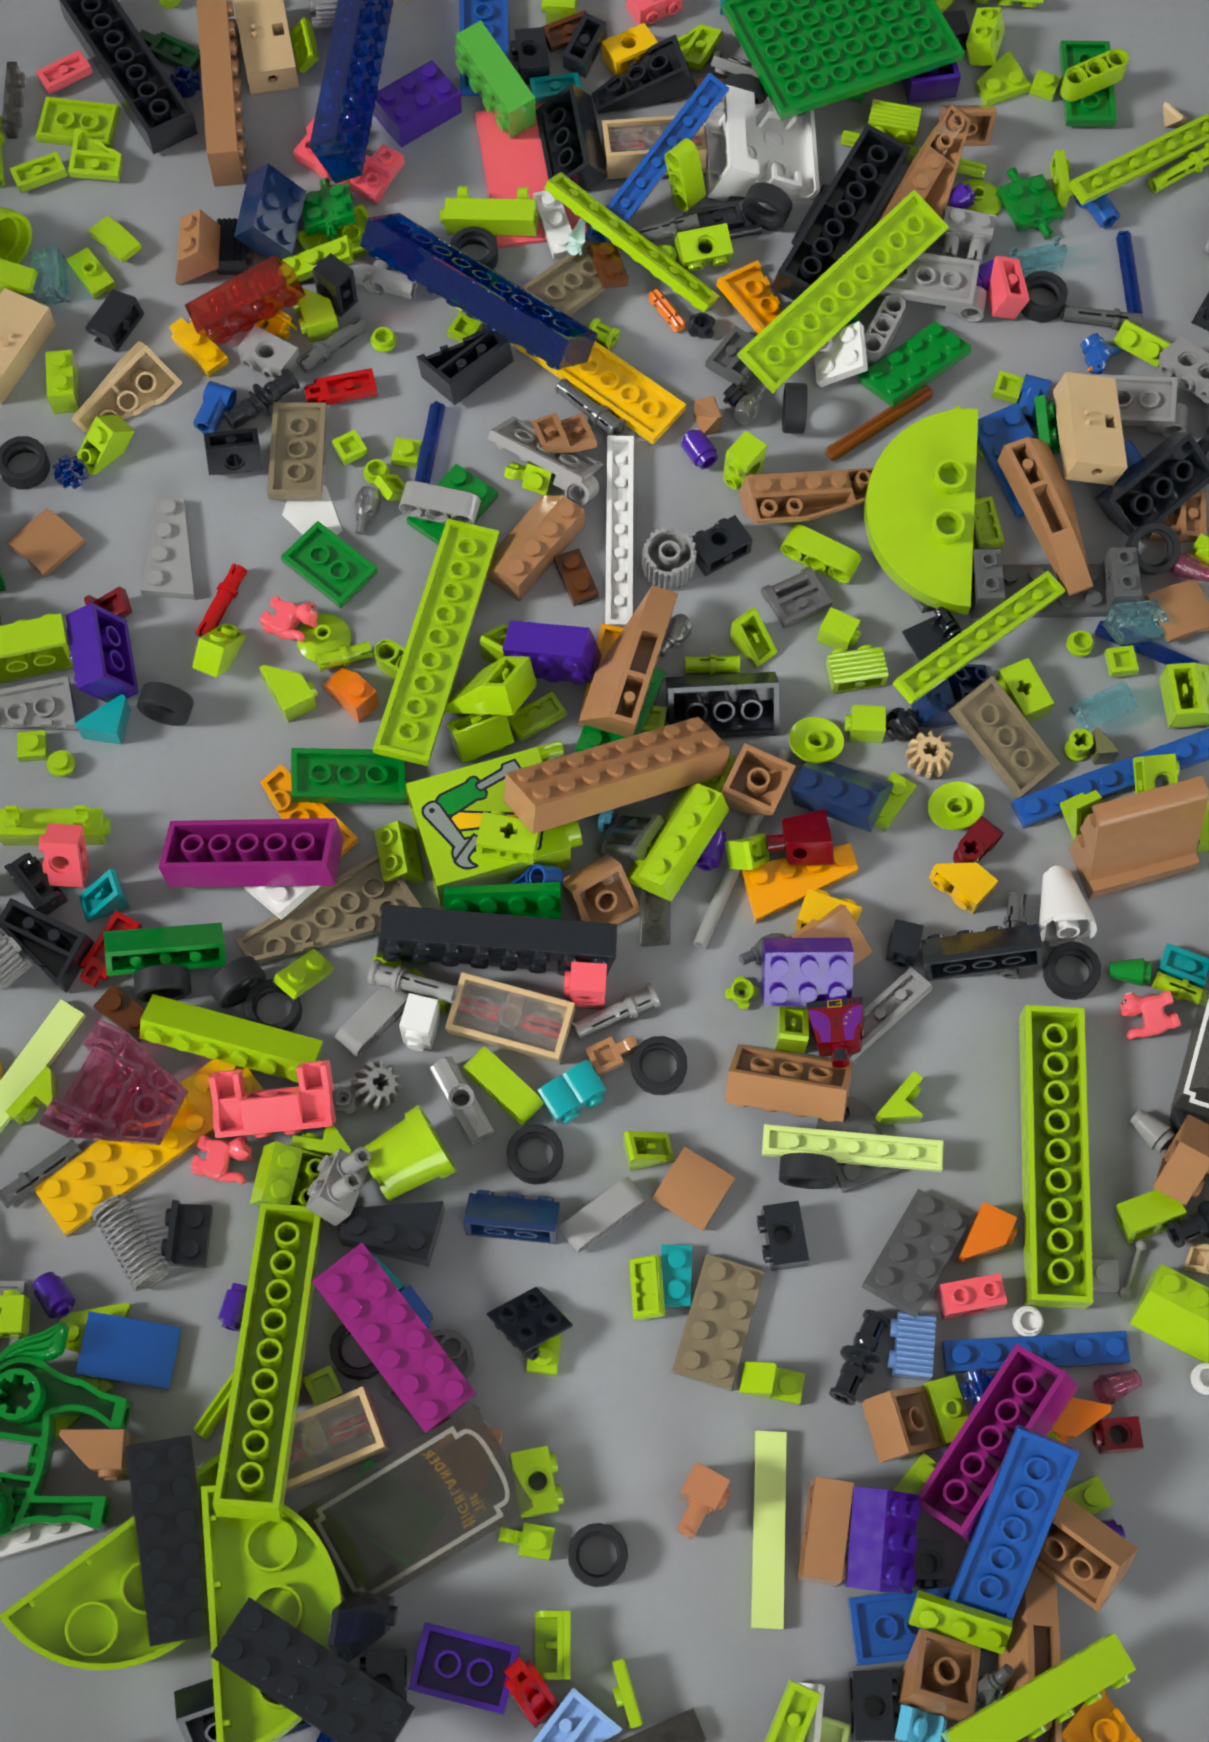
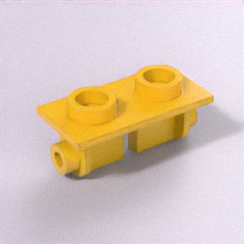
[242,297,298,341]

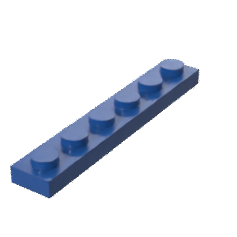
[942,1331,1130,1374]

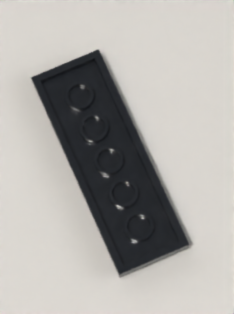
[125,1435,210,1647]
[211,1597,416,1742]

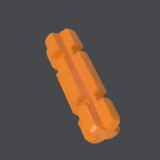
[648,289,686,333]

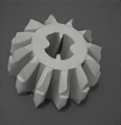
[351,1060,403,1111]

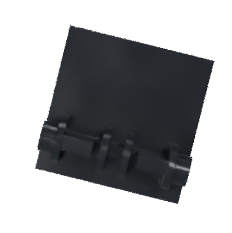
[902,607,962,662]
[487,1287,573,1361]

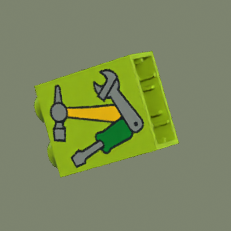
[406,747,583,906]

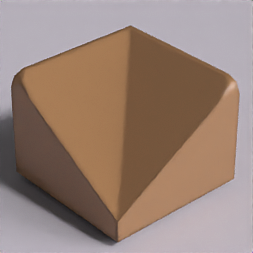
[693,396,722,435]

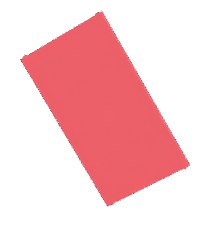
[475,103,588,248]

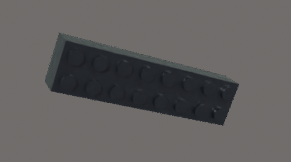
[59,0,198,155]
[771,123,911,301]
[376,904,617,976]

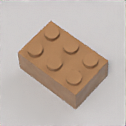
[797,1476,854,1586]

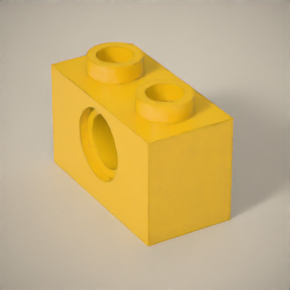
[601,23,658,76]

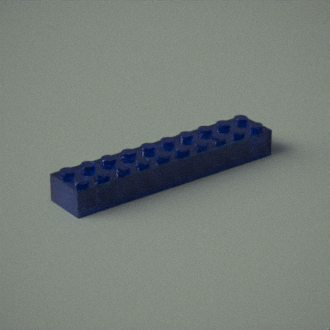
[309,0,394,184]
[360,213,598,370]

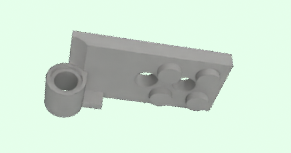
[877,253,987,322]
[1088,374,1188,438]
[488,416,604,507]

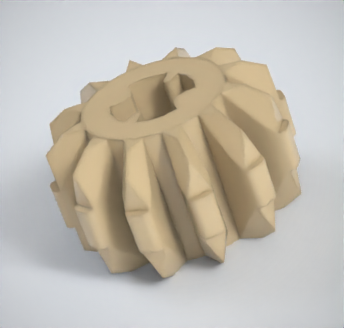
[905,730,954,780]

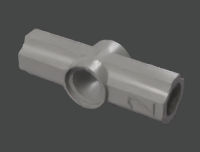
[347,259,419,299]
[429,1056,495,1146]

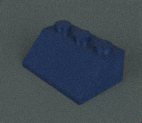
[790,761,894,832]
[464,1190,560,1244]

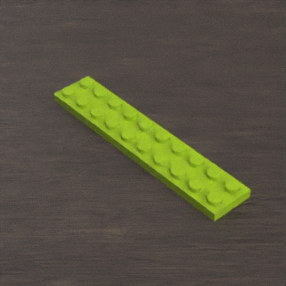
[737,190,949,393]
[373,518,500,766]

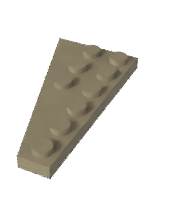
[235,853,422,964]

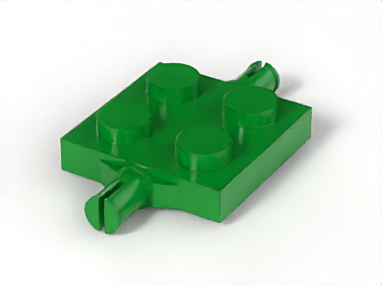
[996,167,1065,240]
[302,178,356,242]

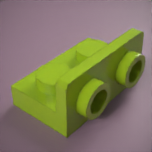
[374,820,425,884]

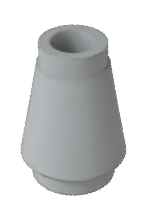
[1130,1109,1176,1153]

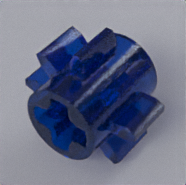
[170,66,201,98]
[53,454,88,489]
[959,1368,995,1406]

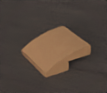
[531,413,598,453]
[1147,490,1207,542]
[7,508,86,577]
[1144,580,1209,643]
[791,904,873,966]
[652,1146,736,1231]

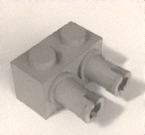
[938,206,997,265]
[305,1147,371,1226]

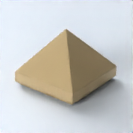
[1163,102,1189,127]
[1183,1242,1209,1275]

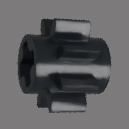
[886,707,919,741]

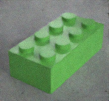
[454,20,536,139]

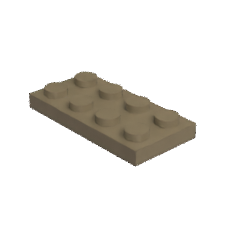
[518,240,626,326]
[267,402,327,500]
[948,676,1060,799]
[672,1254,765,1391]

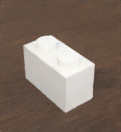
[399,993,441,1051]

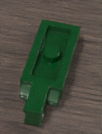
[139,29,201,75]

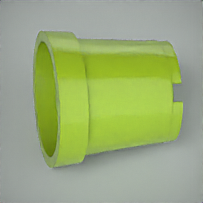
[0,206,32,264]
[363,1104,457,1202]

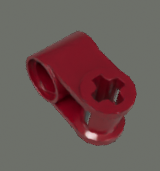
[953,816,1004,863]

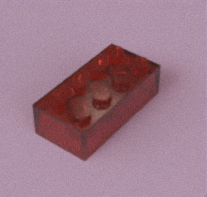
[185,255,306,344]

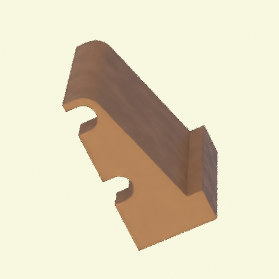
[1069,775,1209,900]

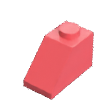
[987,256,1030,320]

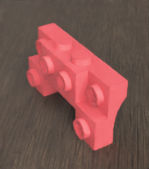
[293,110,404,205]
[208,1060,336,1138]

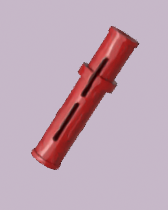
[195,563,248,637]

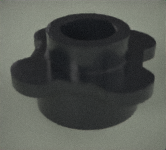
[688,312,715,339]

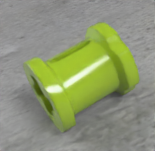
[586,317,620,350]
[1063,729,1094,762]

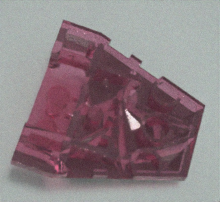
[39,1019,188,1145]

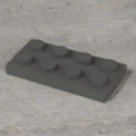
[862,1189,972,1318]

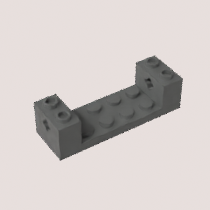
[970,547,1142,619]

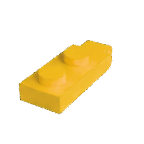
[169,318,229,377]

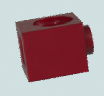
[1092,1416,1144,1455]

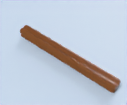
[825,385,933,461]

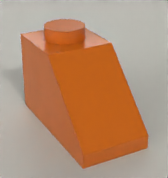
[321,668,379,723]
[955,1202,1018,1264]
[1050,1397,1112,1444]

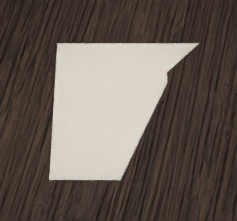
[282,465,342,535]

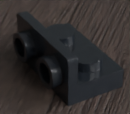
[161,1200,213,1268]

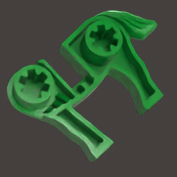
[0,1322,133,1538]

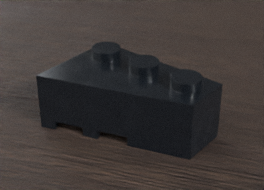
[416,326,514,405]
[0,898,95,993]
[338,1201,445,1267]

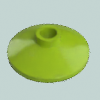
[962,179,1002,215]
[297,614,352,663]
[788,717,844,764]
[928,781,985,831]

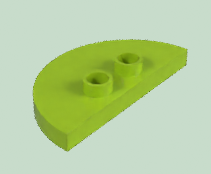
[864,408,978,615]
[0,1453,220,1671]
[201,1485,343,1742]

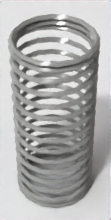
[91,1194,169,1291]

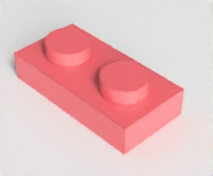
[36,50,93,94]

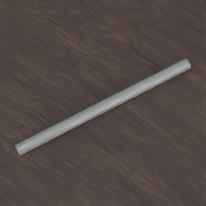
[693,749,791,949]

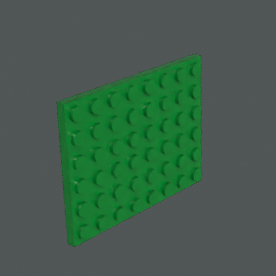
[722,0,965,120]

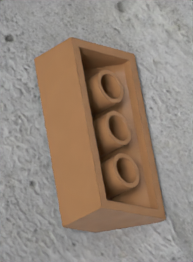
[486,495,585,602]
[725,1044,854,1122]
[1035,1494,1138,1612]

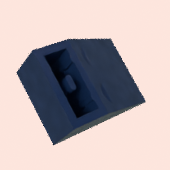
[911,664,989,728]

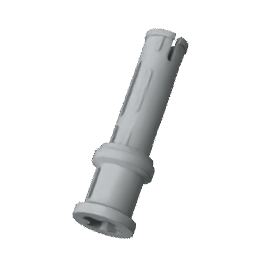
[368,959,458,1004]
[572,983,661,1040]

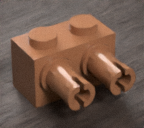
[676,1461,732,1540]

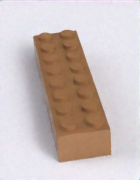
[196,0,248,187]
[503,717,730,834]

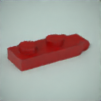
[304,368,378,406]
[79,911,142,988]
[504,1658,559,1728]

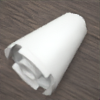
[1039,866,1097,948]

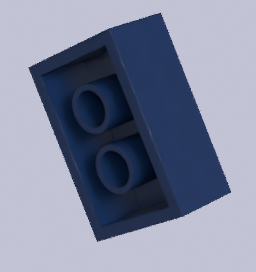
[234,163,307,264]

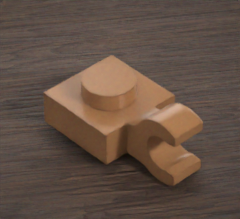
[585,1035,639,1077]

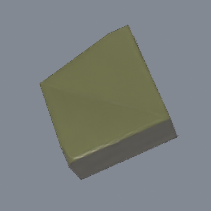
[1090,728,1119,765]

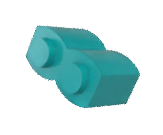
[537,1059,606,1124]

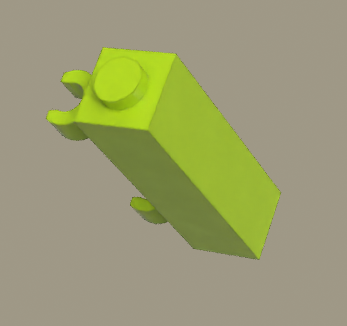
[440,186,539,236]
[0,805,111,846]

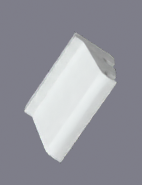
[704,84,820,202]

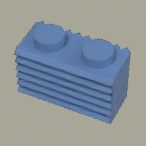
[887,1311,936,1381]

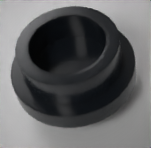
[723,383,747,407]

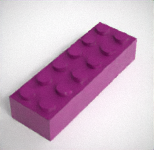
[159,818,344,887]
[312,1243,476,1435]
[918,1344,1079,1543]

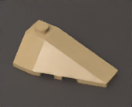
[71,341,183,435]

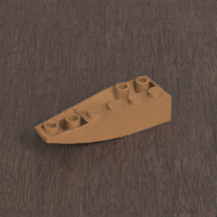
[871,105,971,229]
[998,437,1093,597]
[738,468,874,524]
[579,585,678,737]
[993,1565,1062,1742]

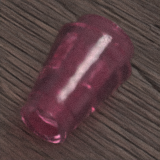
[1170,551,1209,582]
[1093,1369,1142,1405]

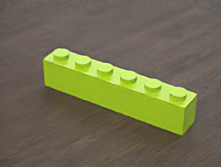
[139,994,323,1083]
[941,1633,1137,1742]

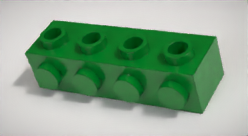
[103,922,226,976]

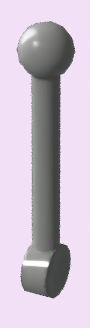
[1119,1239,1147,1300]

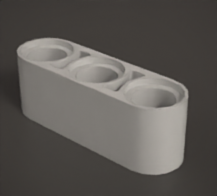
[865,294,906,367]
[398,481,481,524]
[335,985,412,1058]
[559,1177,647,1253]

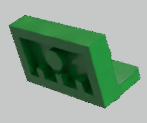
[1034,395,1061,455]

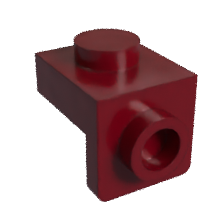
[84,586,133,618]

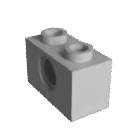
[237,325,300,381]

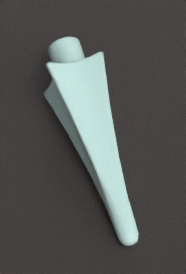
[564,218,586,255]

